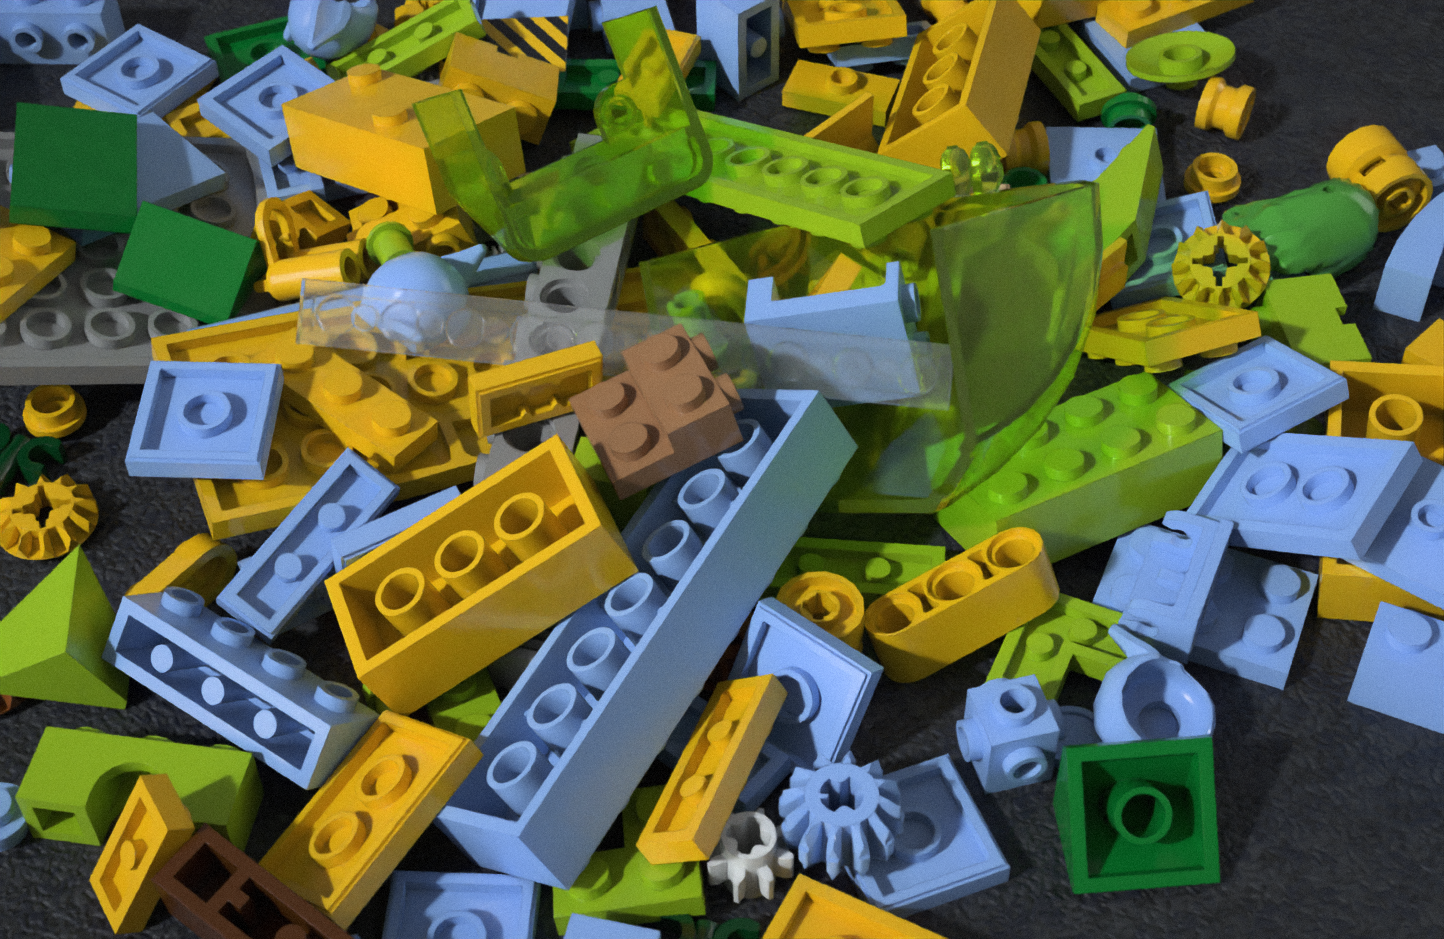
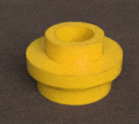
[1183,152,1241,204]
[23,385,87,438]

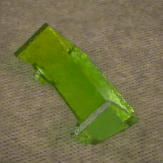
[412,6,713,262]

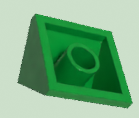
[113,201,267,324]
[1053,735,1220,894]

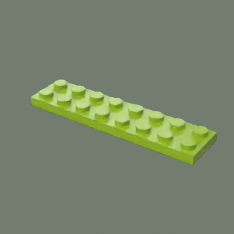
[569,104,956,249]

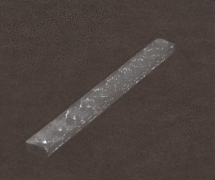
[296,278,956,411]

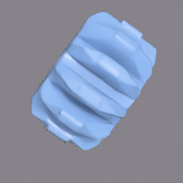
[779,750,905,881]

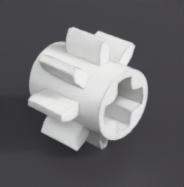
[707,807,794,903]

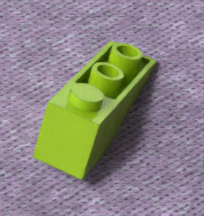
[1043,124,1164,281]

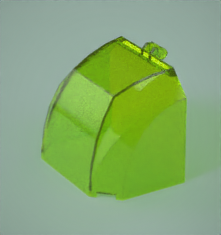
[639,141,1103,513]

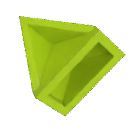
[0,544,130,710]

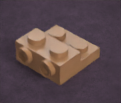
[568,323,744,501]

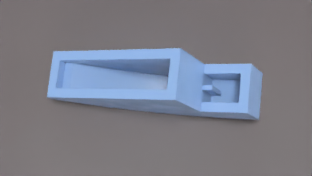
[1372,192,1444,322]

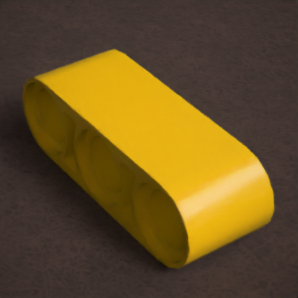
[864,527,1060,683]

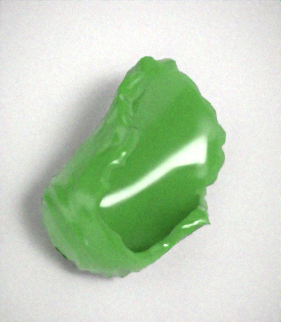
[1222,177,1380,279]

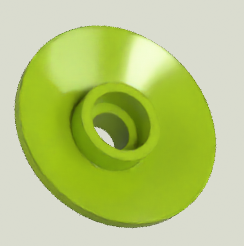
[1125,31,1236,90]

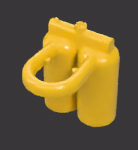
[253,197,379,301]

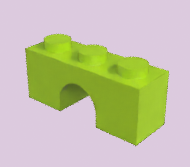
[15,726,265,852]

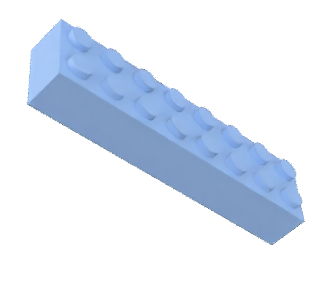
[432,389,858,891]

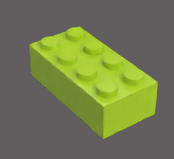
[928,372,1223,564]

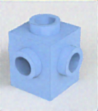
[956,674,1065,795]

